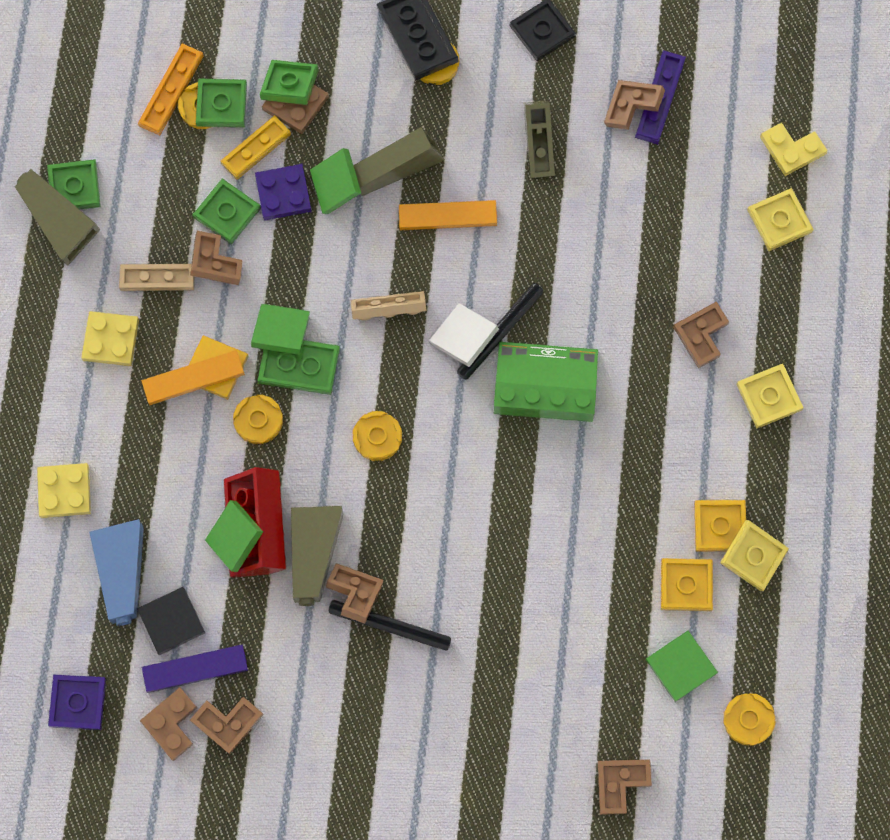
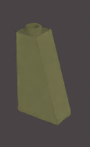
[353,127,445,196]
[15,169,100,266]
[291,506,343,606]

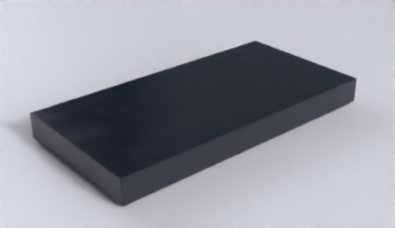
[376,0,459,81]

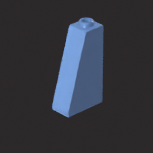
[89,519,144,626]

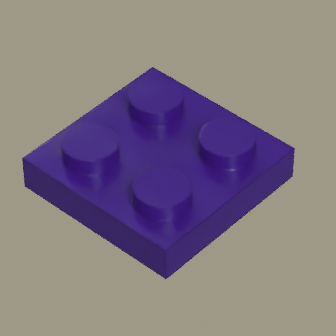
[255,164,312,221]
[48,674,106,730]

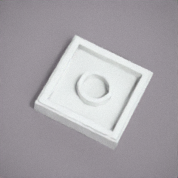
[429,303,499,367]

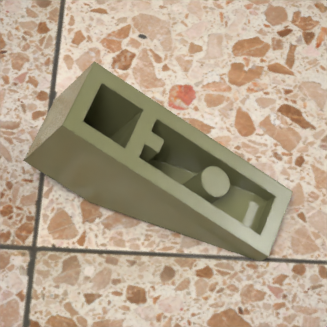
[523,101,555,178]

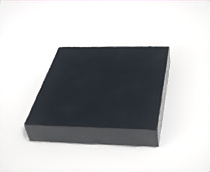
[509,0,576,61]
[137,586,205,655]

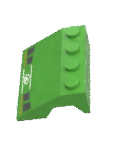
[493,342,598,422]

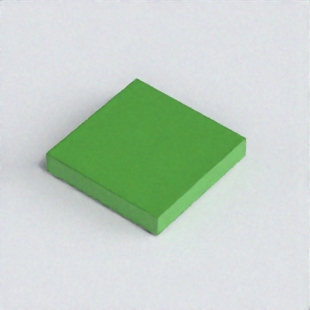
[260,60,319,105]
[196,79,247,127]
[310,148,361,214]
[47,159,101,210]
[192,178,261,245]
[251,304,310,355]
[205,500,263,572]
[646,630,718,702]

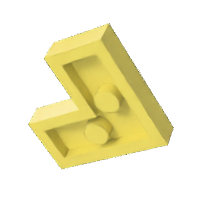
[760,123,828,176]

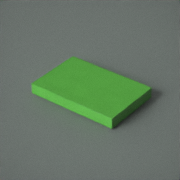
[258,340,340,395]

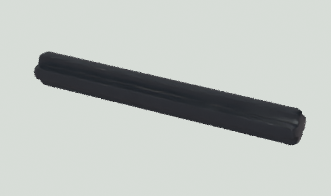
[457,283,543,380]
[328,600,451,651]

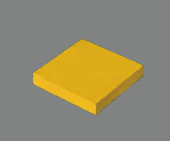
[189,335,249,400]
[694,500,746,552]
[661,558,713,611]

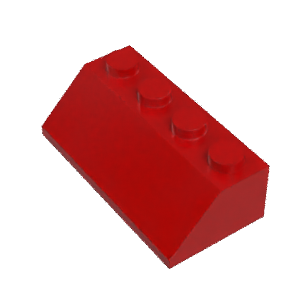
[224,467,286,578]

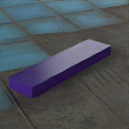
[635,50,686,145]
[142,644,248,693]

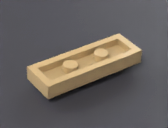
[119,264,195,291]
[351,291,426,320]

